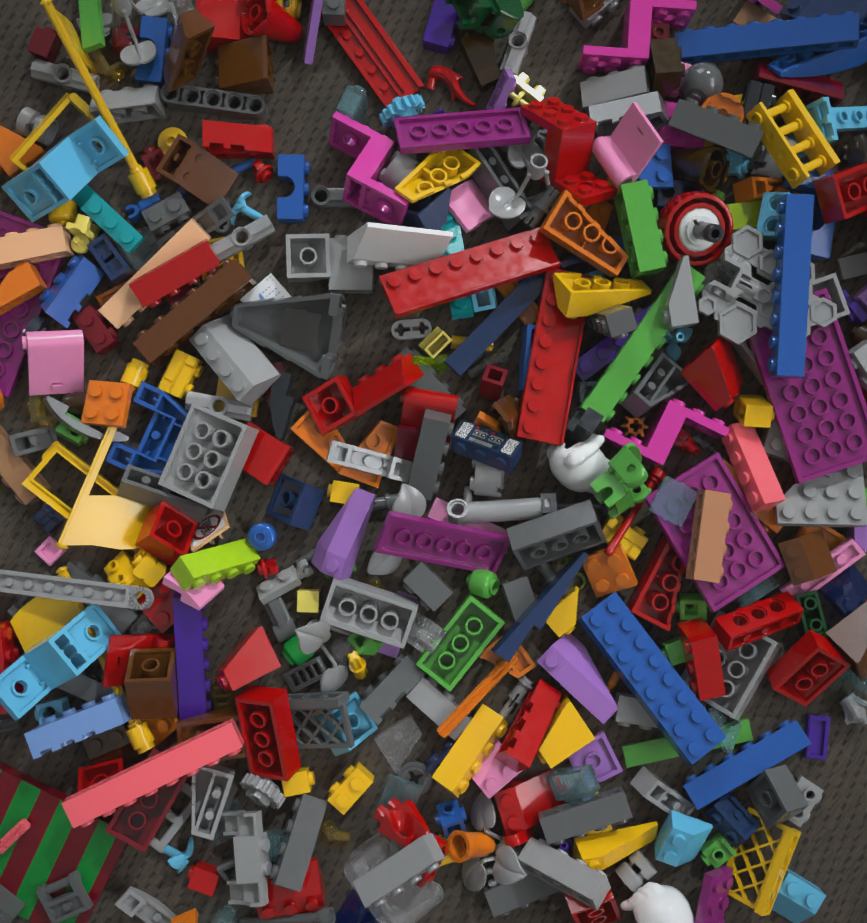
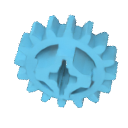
[379,94,425,128]

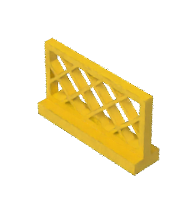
[726,807,801,916]

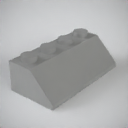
[189,314,281,405]
[319,578,418,649]

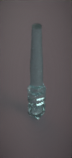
[692,434,733,466]

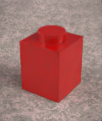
[187,860,221,897]

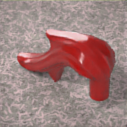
[426,65,477,107]

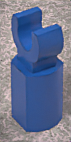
[125,193,162,223]

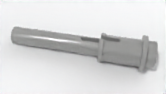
[499,675,534,719]

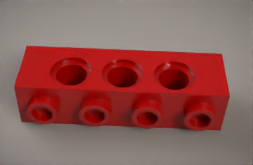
[712,591,804,652]

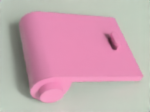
[592,102,664,190]
[21,330,84,396]

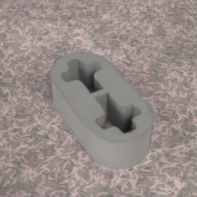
[391,318,432,341]

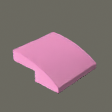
[448,179,494,233]
[162,571,225,610]

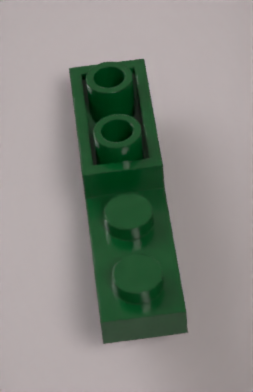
[794,590,828,639]

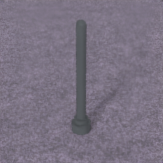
[238,907,336,923]

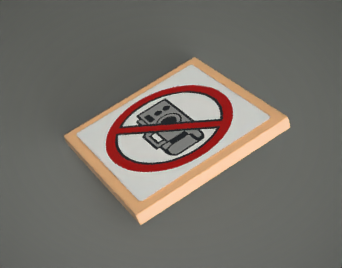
[190,510,230,552]

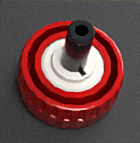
[657,191,734,266]

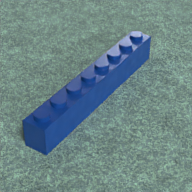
[675,11,859,64]
[767,193,814,379]

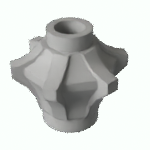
[839,692,867,726]

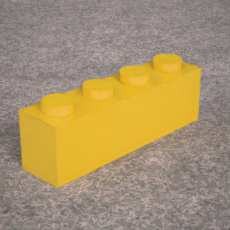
[432,704,508,798]

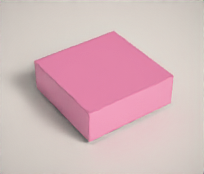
[34,536,67,566]

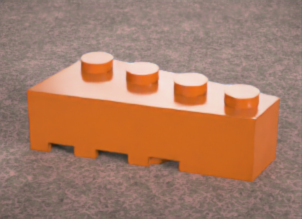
[538,189,629,278]

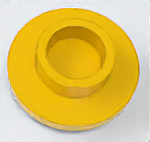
[158,127,187,155]

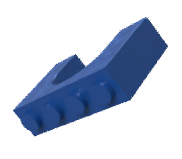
[773,163,835,262]

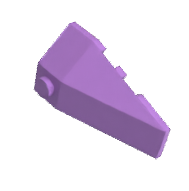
[311,488,377,580]
[537,633,618,724]

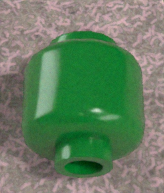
[282,635,315,666]

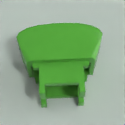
[590,443,652,519]

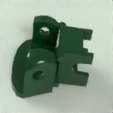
[445,0,524,39]

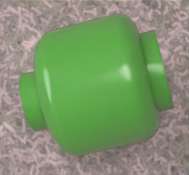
[466,569,500,599]

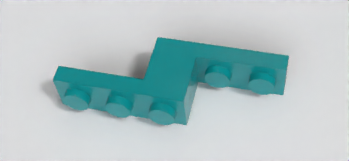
[72,184,145,255]
[440,210,474,320]

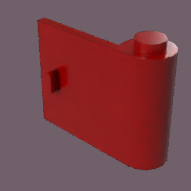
[400,386,459,454]
[101,633,175,687]

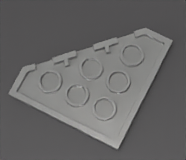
[774,463,867,528]

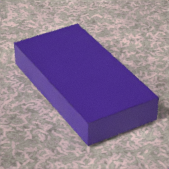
[803,714,830,760]

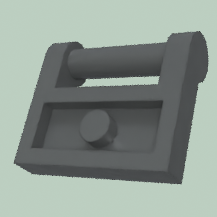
[37,870,93,923]

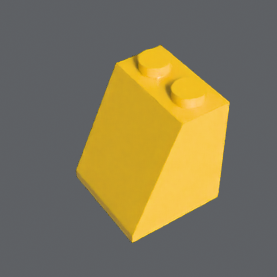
[536,694,595,768]

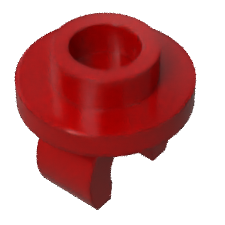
[252,159,273,183]
[256,558,279,579]

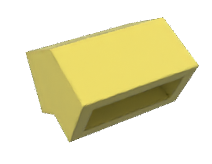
[419,326,452,359]

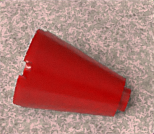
[241,0,303,44]

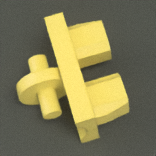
[509,72,546,108]
[65,214,101,254]

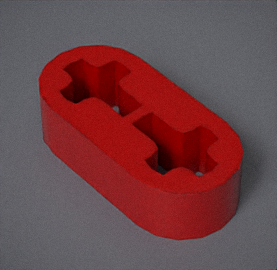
[503,827,535,847]

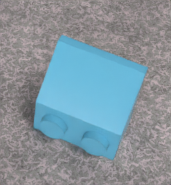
[316,691,378,756]
[654,810,713,867]
[772,869,826,923]

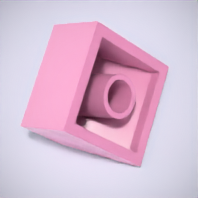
[472,740,523,799]

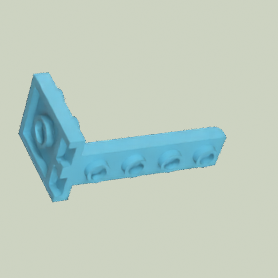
[783,97,867,159]

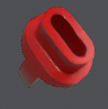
[674,428,700,456]

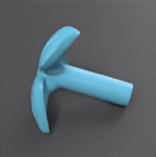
[230,191,263,226]
[664,327,693,361]
[164,836,194,874]

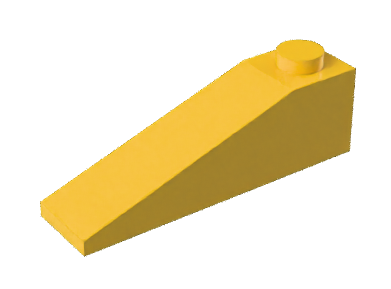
[394,150,481,203]
[553,272,652,319]
[572,821,658,870]

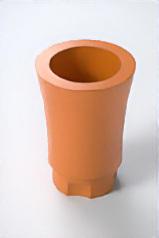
[447,830,496,863]

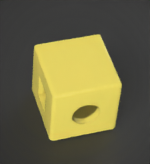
[297,589,321,613]

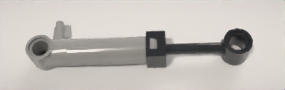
[447,486,615,526]

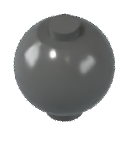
[679,62,724,106]

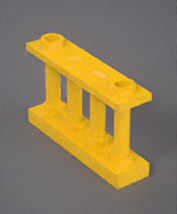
[746,89,841,189]

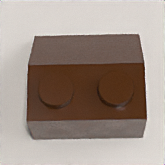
[778,529,837,586]

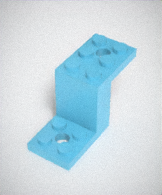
[2,115,129,222]
[0,604,122,721]

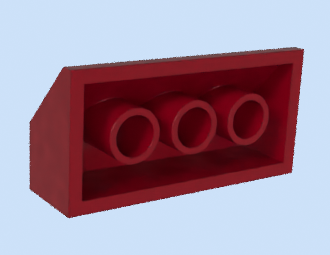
[750,60,845,107]

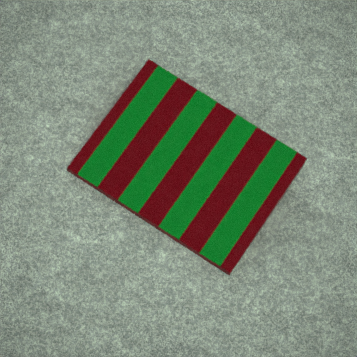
[0,761,127,923]

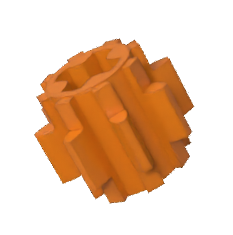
[620,415,648,438]

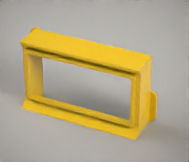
[9,92,98,171]
[22,441,121,519]

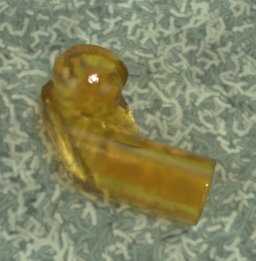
[322,819,350,843]

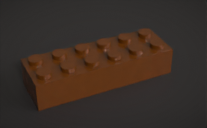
[133,258,257,366]

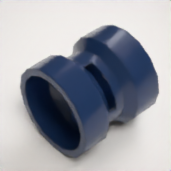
[33,505,65,535]

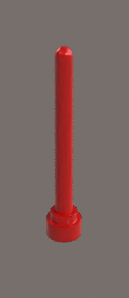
[605,466,666,556]

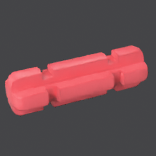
[0,818,31,854]

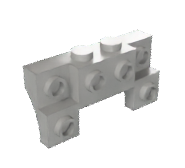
[222,810,272,907]

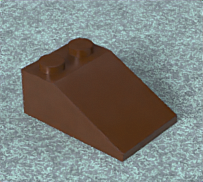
[176,707,247,760]

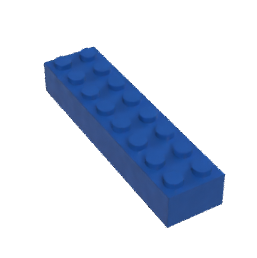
[577,592,727,765]

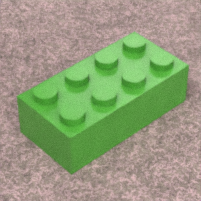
[614,179,668,280]
[416,593,505,692]

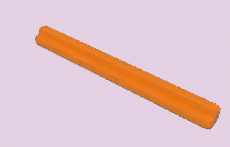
[437,654,518,738]

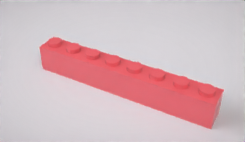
[62,718,244,828]

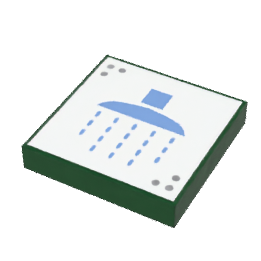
[239,272,293,303]

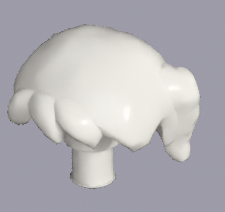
[547,433,610,494]
[620,882,695,923]

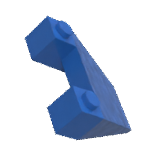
[105,381,188,474]

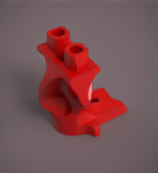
[373,797,449,888]

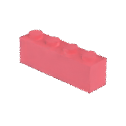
[721,423,786,512]

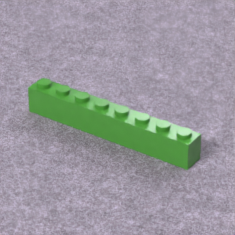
[578,267,706,424]

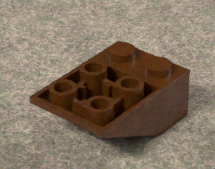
[156,134,239,206]

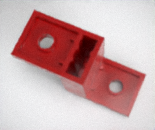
[520,97,617,206]

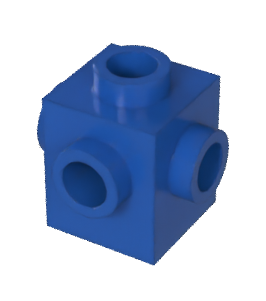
[434,799,467,839]

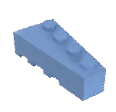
[24,693,131,760]

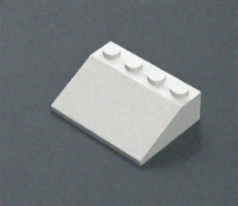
[347,222,453,271]

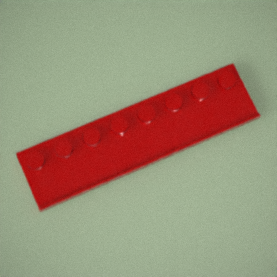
[307,0,424,109]
[379,227,561,319]
[515,268,592,446]

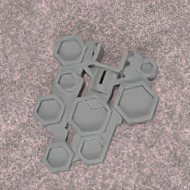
[697,225,837,345]

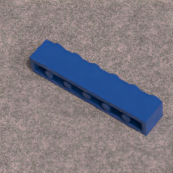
[682,719,812,810]

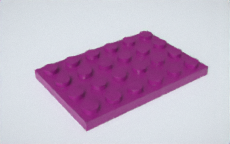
[645,453,786,612]

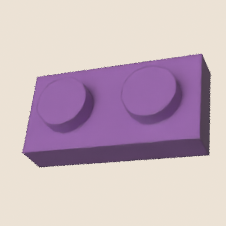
[486,68,516,110]

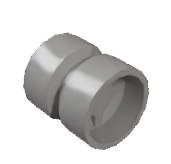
[16,107,58,146]
[615,850,657,893]

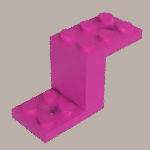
[578,0,697,75]
[328,111,409,226]
[599,399,730,466]

